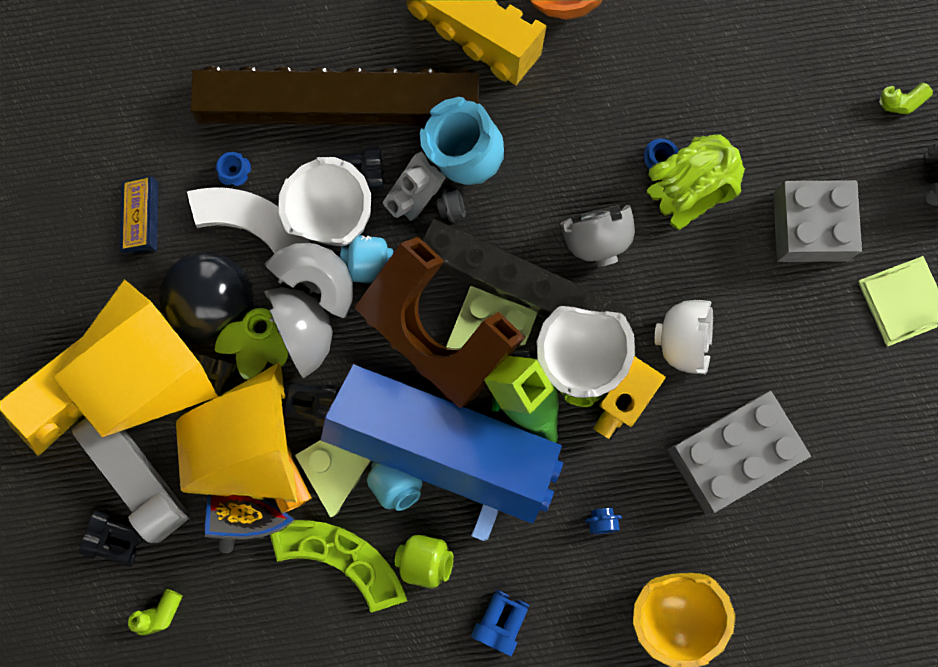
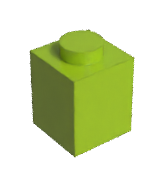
[484,356,554,414]

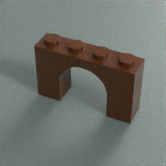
[354,237,526,408]

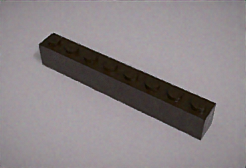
[190,66,479,126]

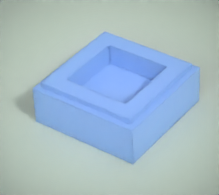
[472,504,499,541]

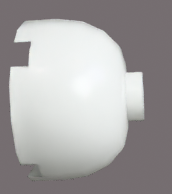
[655,300,713,375]

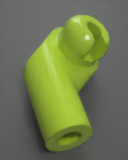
[879,82,933,115]
[128,589,183,636]

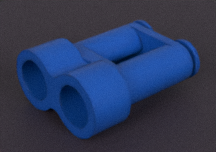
[470,590,530,657]

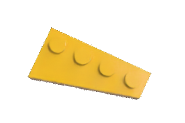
[407,0,546,85]
[0,337,83,456]

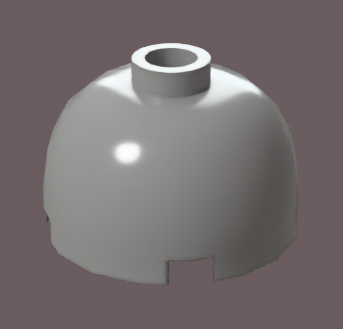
[561,205,635,267]

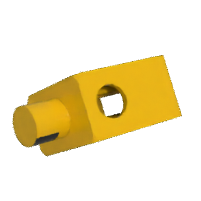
[593,356,666,440]

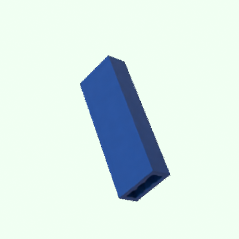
[321,364,563,524]

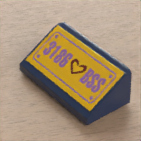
[120,176,158,253]

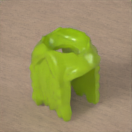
[647,135,745,230]

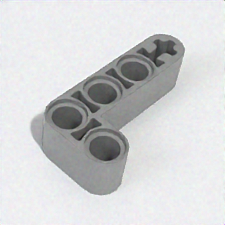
[71,418,191,543]

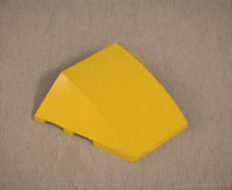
[53,279,218,438]
[176,363,297,502]

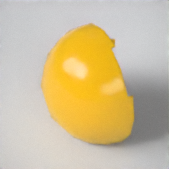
[633,573,735,667]

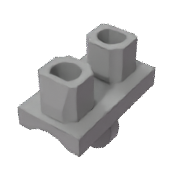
[383,151,446,221]

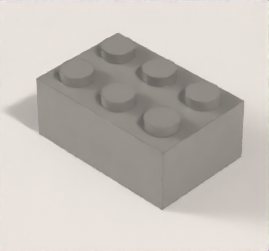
[667,391,811,514]

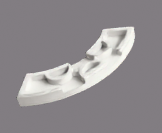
[187,188,310,254]

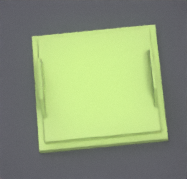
[857,256,938,347]

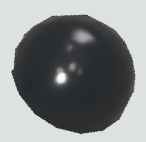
[159,252,254,345]

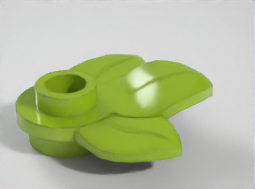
[215,308,289,380]

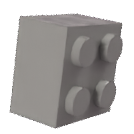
[773,180,862,262]

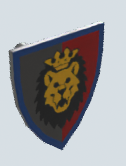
[204,495,294,553]

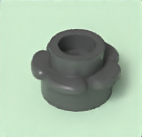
[437,189,465,224]

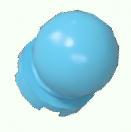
[420,97,504,186]

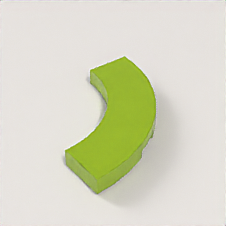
[270,520,408,612]

